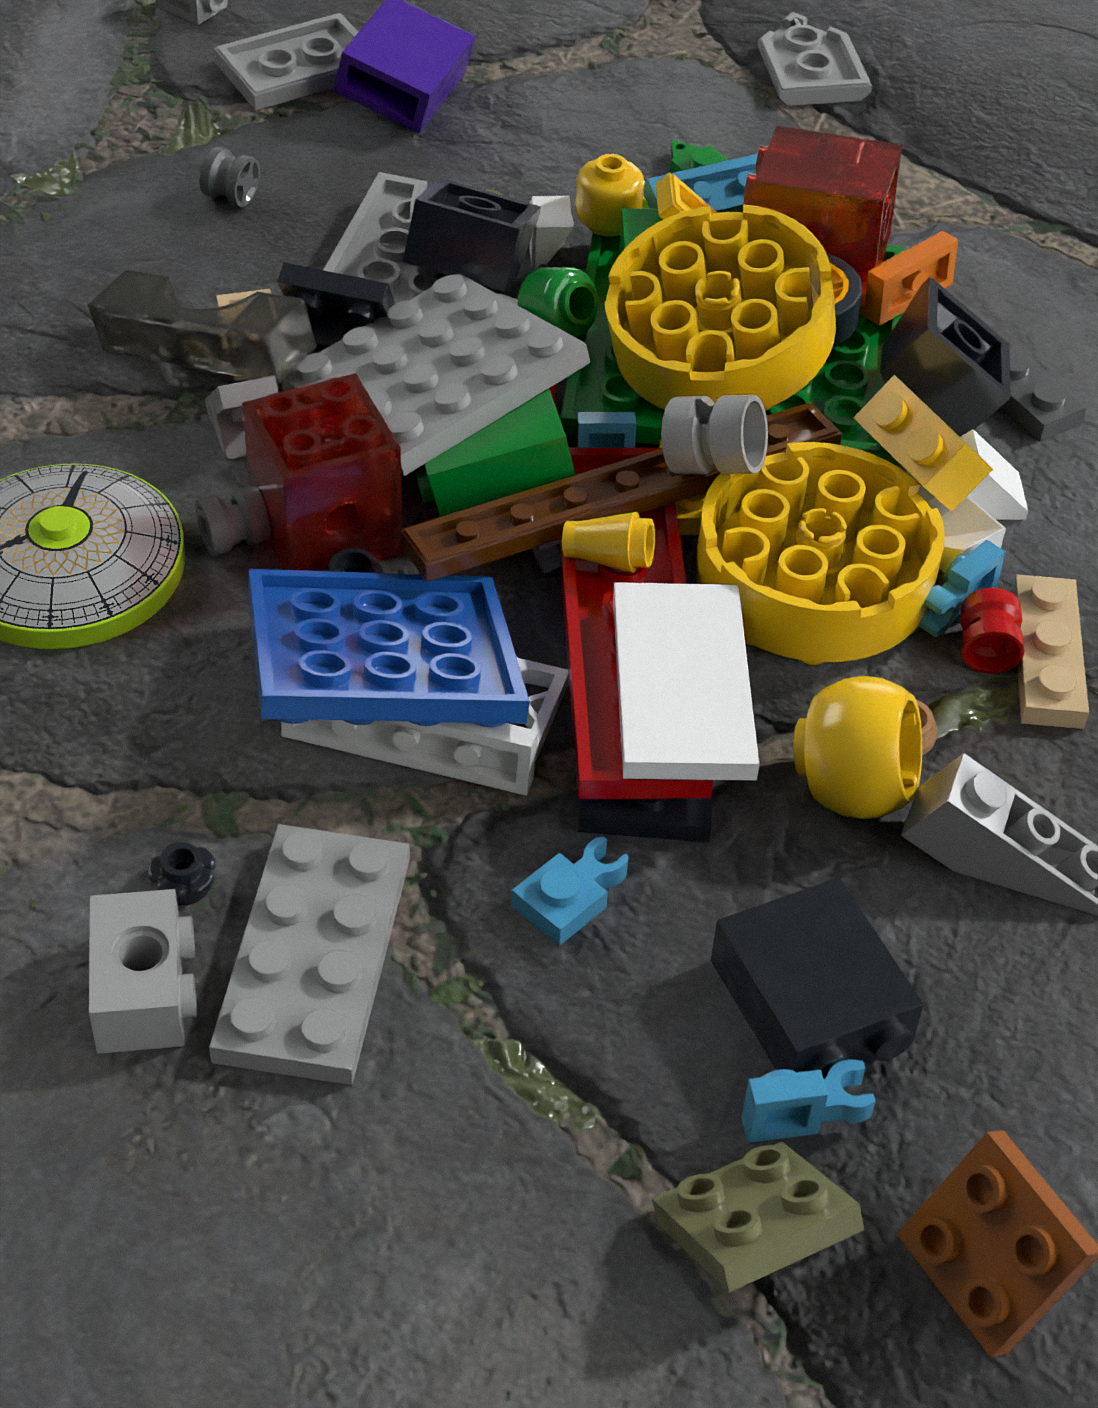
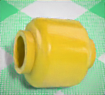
[575,154,645,237]

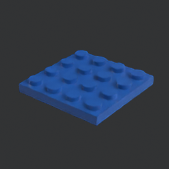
[247,569,530,727]

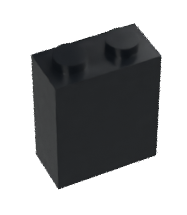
[711,877,924,1079]

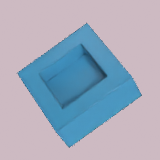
[576,412,636,448]

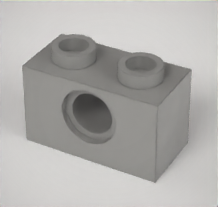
[89,889,197,1054]

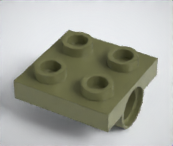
[652,1141,864,1292]

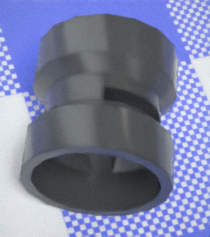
[195,485,271,557]

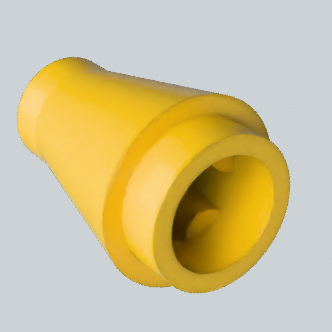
[562,512,655,573]

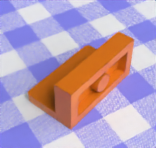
[858,231,958,326]

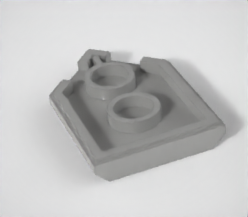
[758,12,872,106]

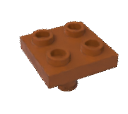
[897,1130,1098,1358]

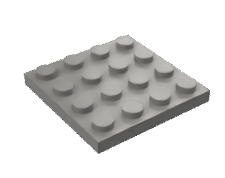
[279,274,591,476]

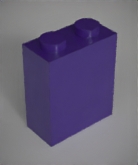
[333,0,475,133]

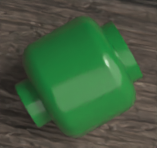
[518,267,598,338]

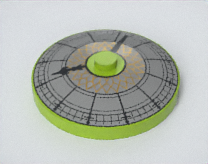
[0,464,185,649]

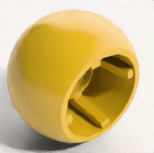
[793,676,922,819]

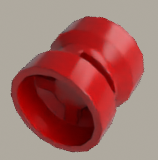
[960,587,1025,674]

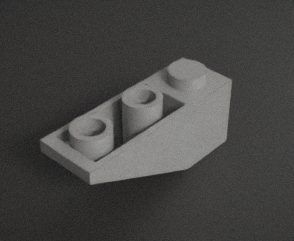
[901,753,1098,916]

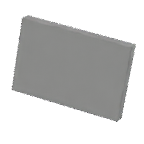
[214,13,358,110]

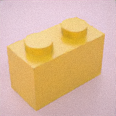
[854,375,994,512]

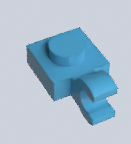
[741,1059,876,1143]

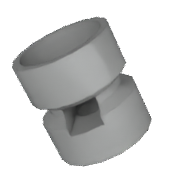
[661,395,768,474]

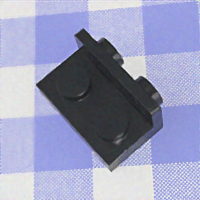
[277,262,395,349]

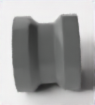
[199,146,261,207]

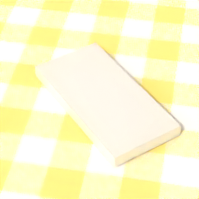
[613,583,759,780]

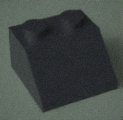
[402,178,541,294]
[880,276,1011,437]

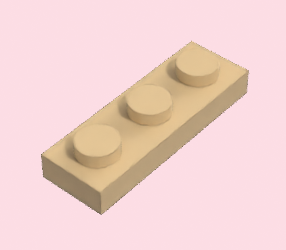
[1012,574,1089,729]

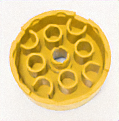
[604,205,836,411]
[695,442,945,665]

